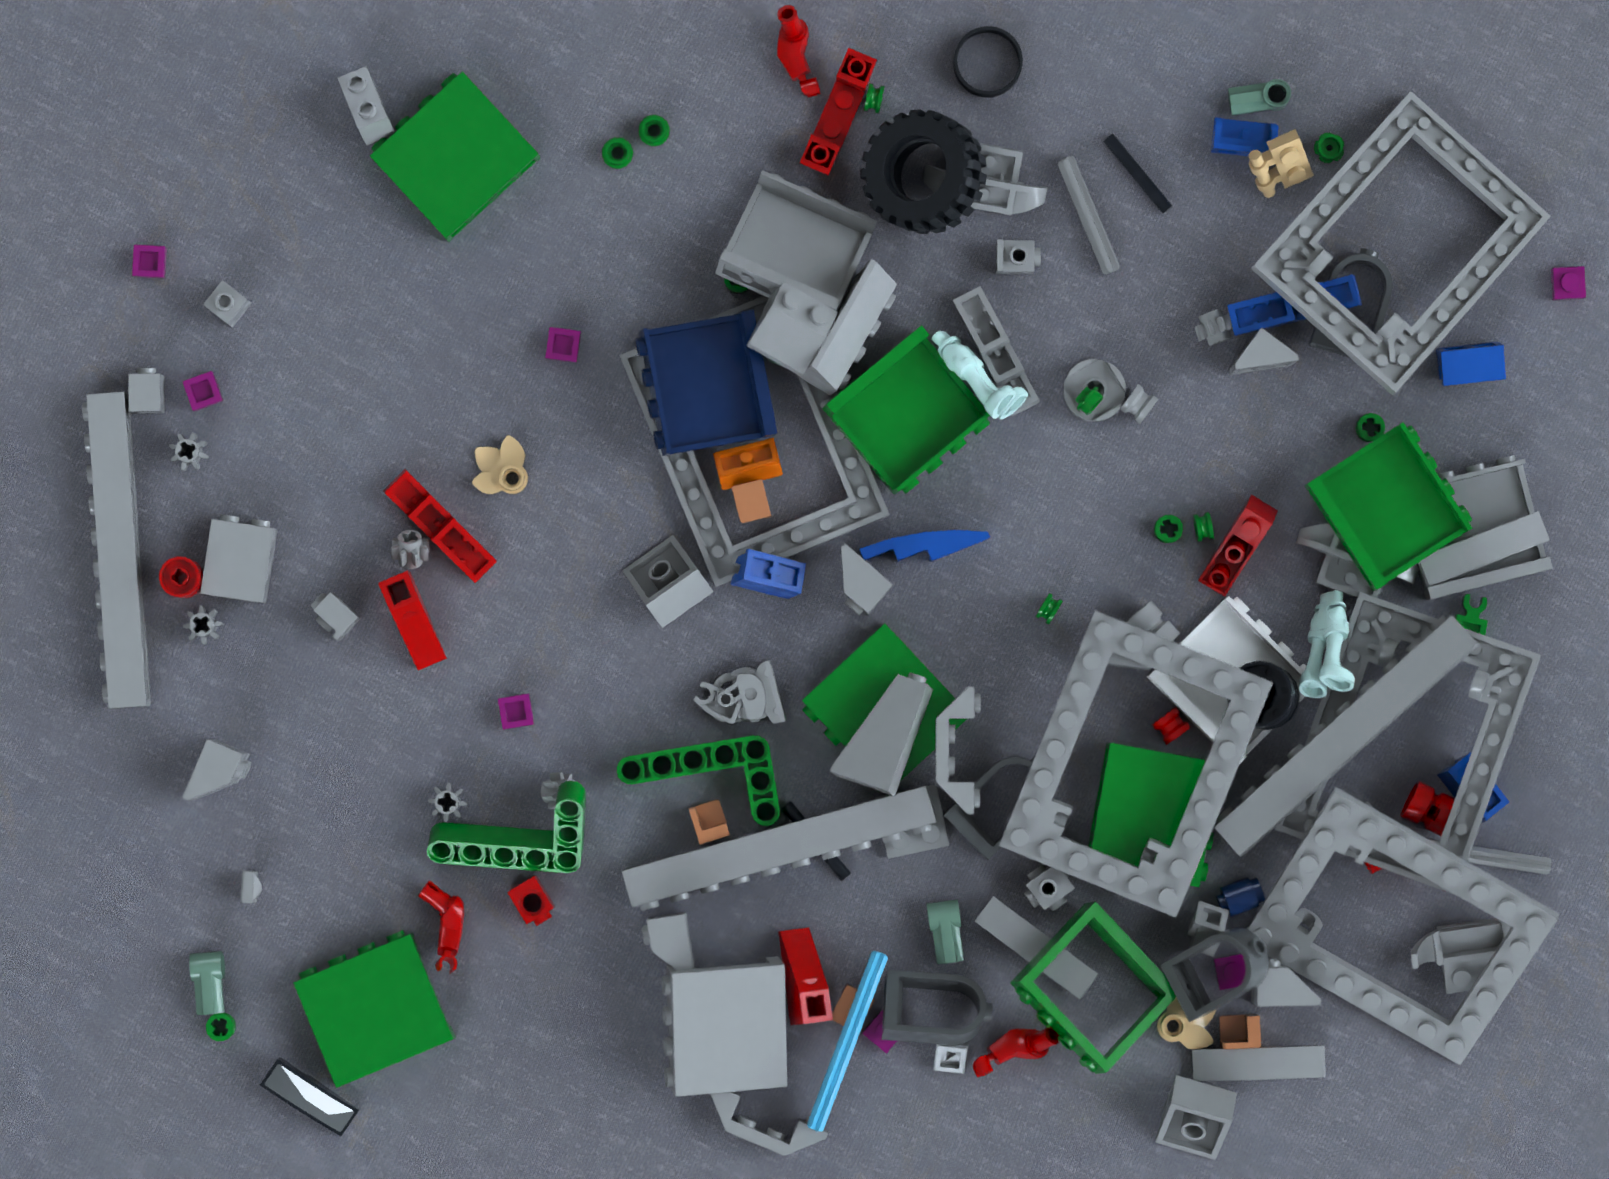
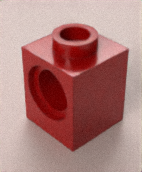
[507,875,555,926]

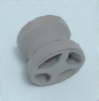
[1120,384,1158,424]

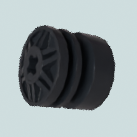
[1227,661,1300,730]

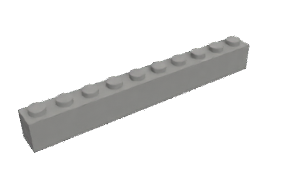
[82,392,151,709]
[1214,615,1479,857]
[622,785,937,911]

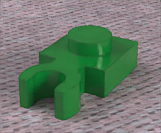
[1455,594,1488,635]

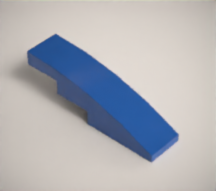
[1227,274,1362,336]
[859,530,990,562]

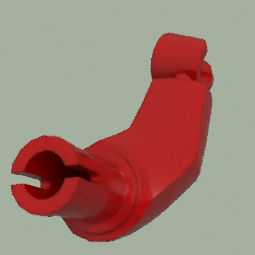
[777,5,821,97]
[418,880,464,974]
[973,1027,1059,1078]

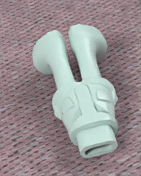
[931,331,1028,419]
[1299,590,1355,698]

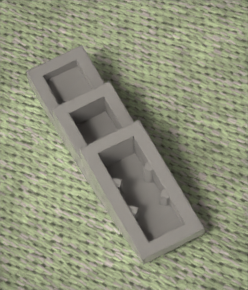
[953,286,1040,416]
[1418,511,1550,587]
[975,896,1099,999]
[1192,1045,1326,1081]

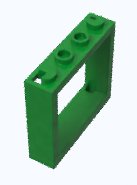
[1010,901,1176,1074]

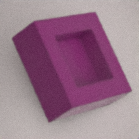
[132,245,167,279]
[1551,266,1586,300]
[545,327,581,363]
[182,371,224,412]
[498,693,535,730]
[1213,953,1246,990]
[862,1009,897,1054]

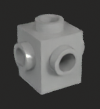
[1024,864,1075,911]

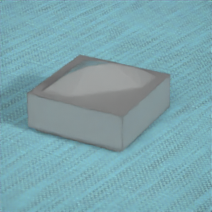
[240,870,262,903]
[933,1042,968,1074]

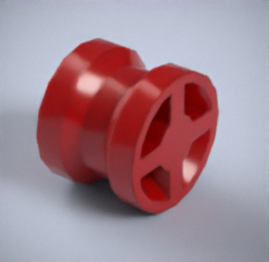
[1151,707,1191,745]

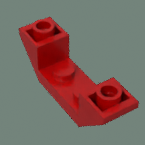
[799,48,877,176]

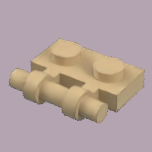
[1249,129,1314,198]

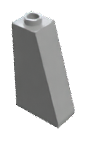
[830,673,933,796]

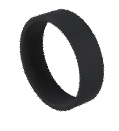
[953,26,1023,98]

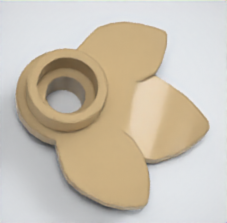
[472,435,528,494]
[1157,997,1216,1049]

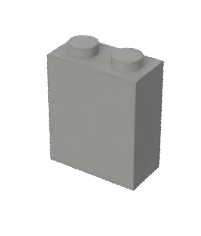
[200,514,277,604]

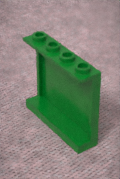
[370,71,540,242]
[822,325,990,495]
[1304,422,1472,591]
[802,623,967,792]
[1088,742,1214,887]
[293,930,456,1088]

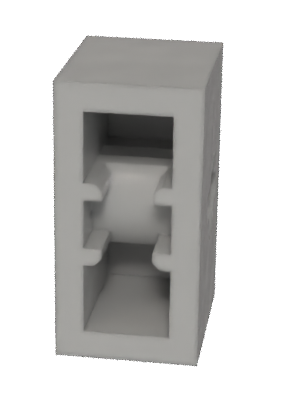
[338,66,395,146]

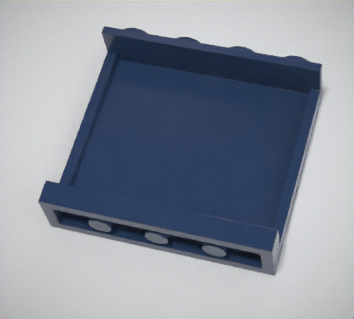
[635,309,778,456]

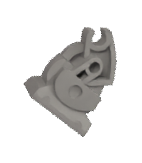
[694,660,787,724]

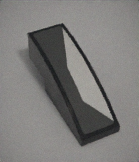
[260,1057,359,1136]

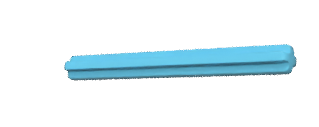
[807,951,888,1132]

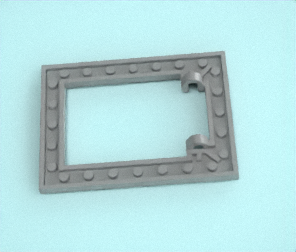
[1251,91,1551,396]
[619,296,890,587]
[1275,592,1541,894]
[999,610,1273,918]
[1247,787,1559,1066]

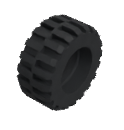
[860,109,987,234]

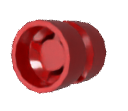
[159,556,204,599]
[1400,780,1455,836]

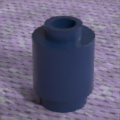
[1216,877,1265,917]

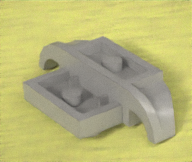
[922,143,1048,215]
[1296,523,1419,598]
[1411,918,1512,994]

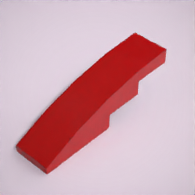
[383,469,497,583]

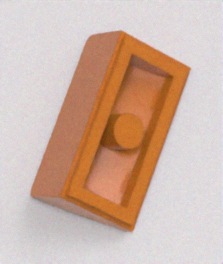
[713,437,783,490]

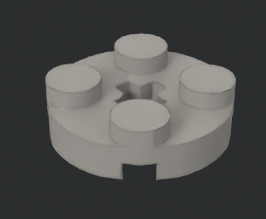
[1063,359,1126,422]

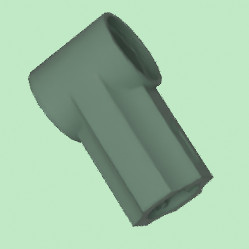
[1228,79,1291,116]
[926,899,964,964]
[189,951,225,1015]

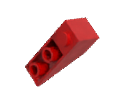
[1198,494,1278,597]
[378,571,447,671]
[778,927,833,1025]

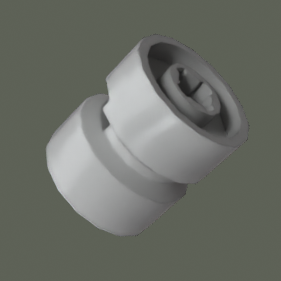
[1126,600,1180,641]

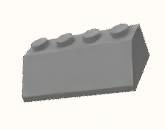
[798,259,897,396]

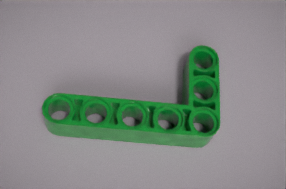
[617,735,780,826]
[426,781,586,873]

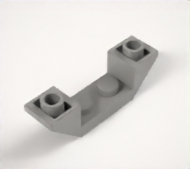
[935,687,981,814]
[711,1091,828,1156]

